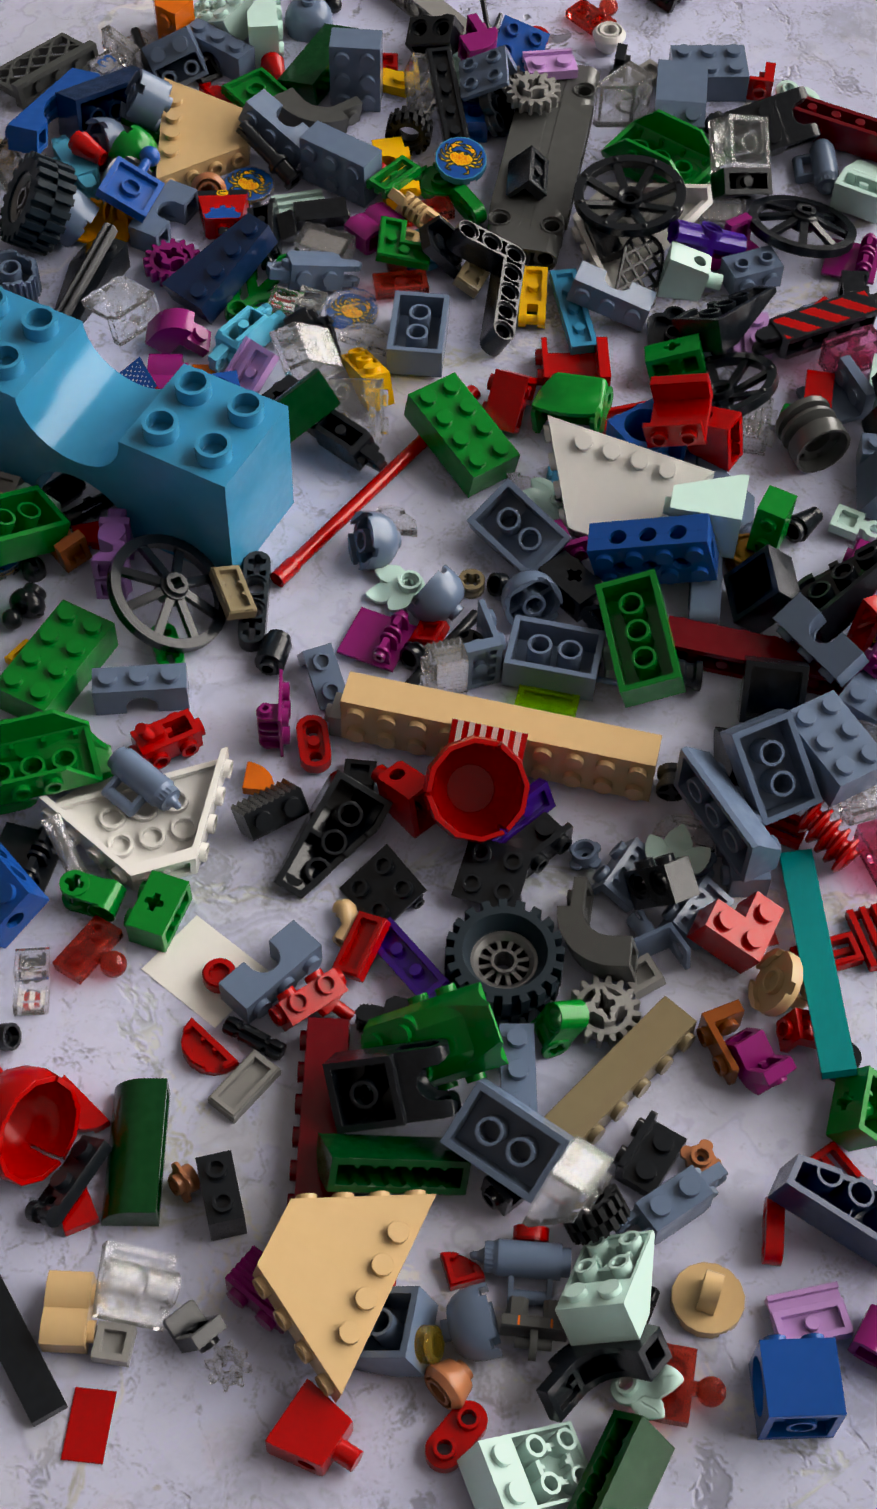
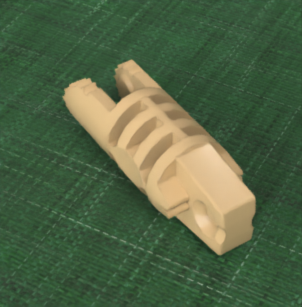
[387,188,449,228]

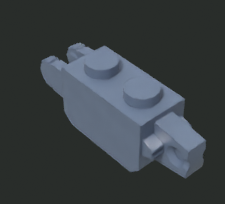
[266,250,362,291]
[615,1162,728,1245]

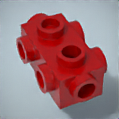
[128,708,206,769]
[268,967,355,1032]

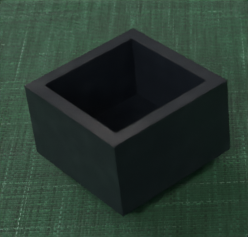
[723,544,800,634]
[737,655,810,722]

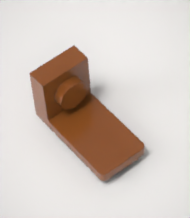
[50,529,92,573]
[696,999,745,1085]

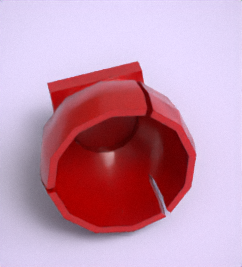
[422,735,530,843]
[0,1065,81,1186]

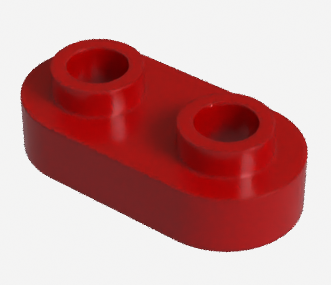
[296,715,332,774]
[425,1400,488,1473]

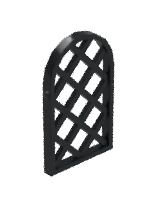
[615,235,664,306]

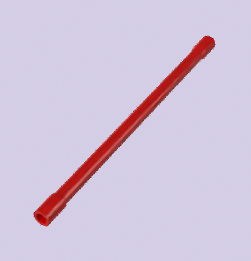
[270,385,481,587]

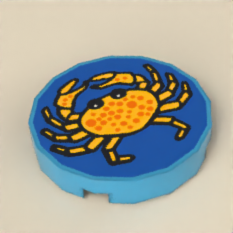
[435,137,487,185]

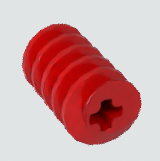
[796,800,866,873]

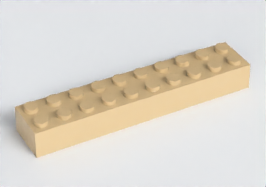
[340,671,662,802]

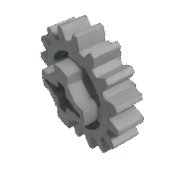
[506,70,561,116]
[570,975,641,1049]

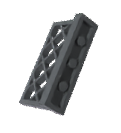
[0,32,101,109]

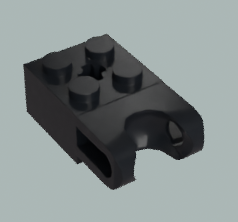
[719,86,821,168]
[322,1038,462,1134]

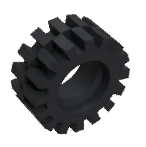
[385,105,433,156]
[559,1182,630,1245]

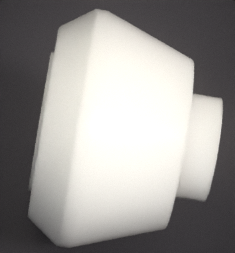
[592,21,626,54]

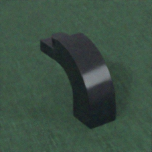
[536,1324,673,1423]

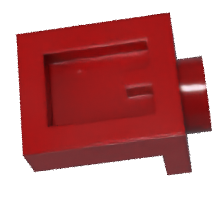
[746,62,776,101]
[776,1007,816,1053]

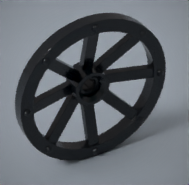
[574,154,686,238]
[748,195,857,258]
[705,352,779,416]
[106,534,226,653]

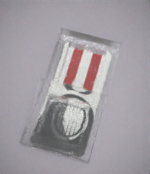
[268,284,328,316]
[12,947,50,1016]

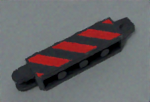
[752,288,877,360]

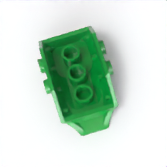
[601,109,721,184]
[0,709,114,815]
[360,982,509,1090]

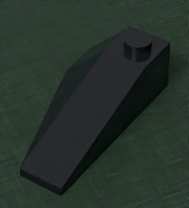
[54,238,130,323]
[672,286,777,356]
[798,539,877,643]
[273,770,393,899]

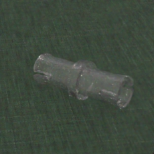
[40,812,88,873]

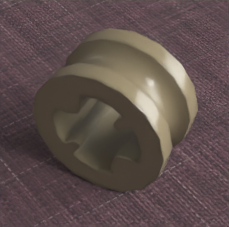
[459,569,485,599]

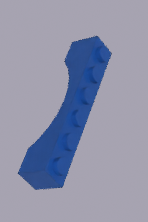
[5,68,100,153]

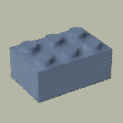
[329,27,383,112]
[669,44,750,102]
[299,120,382,208]
[386,290,450,378]
[502,614,606,702]
[791,690,877,807]
[719,708,823,826]
[440,1078,576,1204]

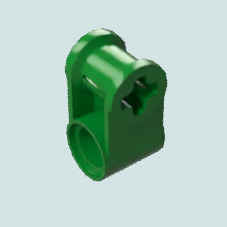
[59,870,127,922]
[531,999,590,1058]

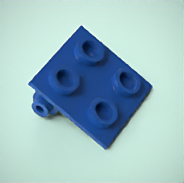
[497,15,550,73]

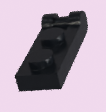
[25,1135,113,1228]

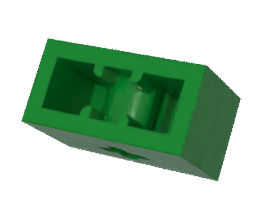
[644,333,706,380]
[746,485,798,552]
[123,870,193,953]
[826,1065,877,1152]

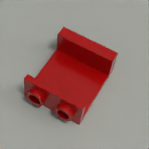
[535,337,611,386]
[642,373,713,448]

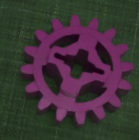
[143,238,200,287]

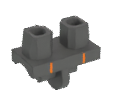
[500,1296,567,1361]

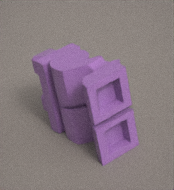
[91,508,135,600]

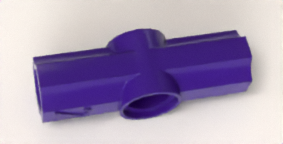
[667,219,747,257]

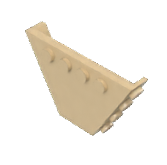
[156,77,251,187]
[252,1189,437,1403]

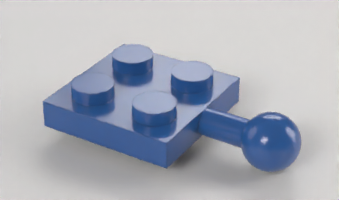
[95,146,165,223]

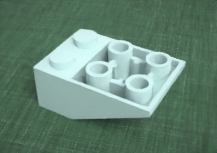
[194,0,254,41]
[247,0,284,68]
[830,159,877,224]
[555,1230,655,1346]
[457,1421,588,1509]

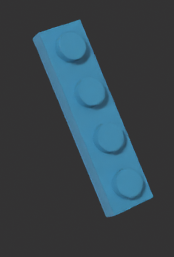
[549,268,596,355]

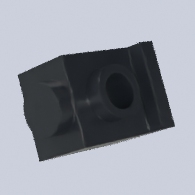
[837,270,870,296]

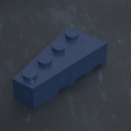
[55,65,153,139]
[161,213,278,325]
[767,1153,877,1267]

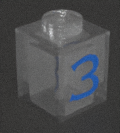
[87,49,127,76]

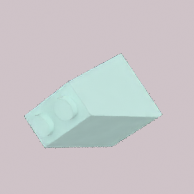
[662,474,750,559]

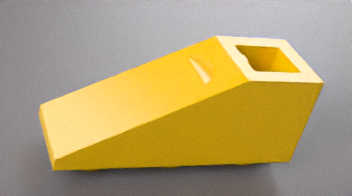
[341,347,395,410]

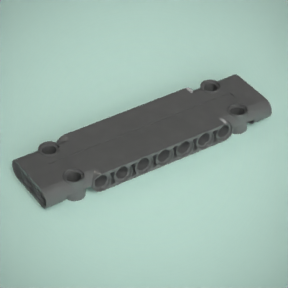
[487,65,600,270]

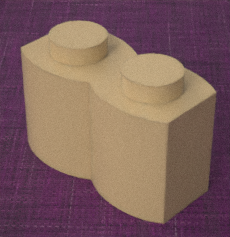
[38,1270,102,1354]

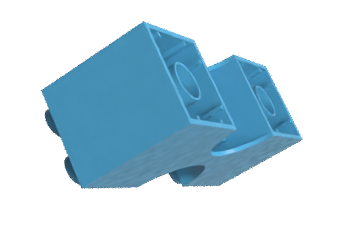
[0,287,294,571]

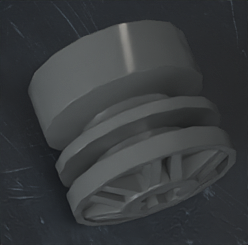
[774,395,851,473]

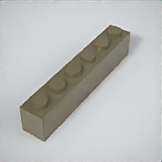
[544,996,697,1175]

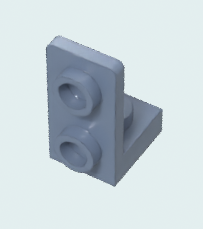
[297,643,345,710]

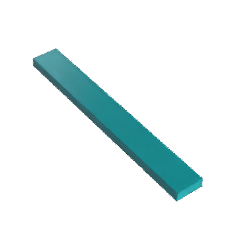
[780,848,857,1080]

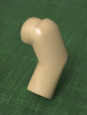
[332,898,358,947]

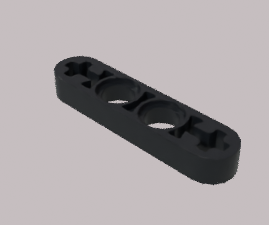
[238,551,271,652]

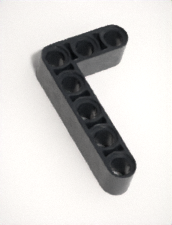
[446,220,526,356]

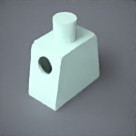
[657,241,724,301]

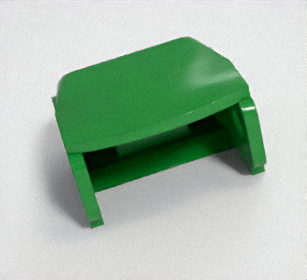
[530,372,613,433]

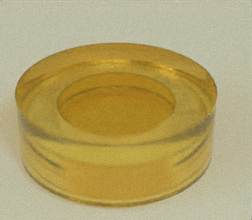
[414,1325,445,1364]

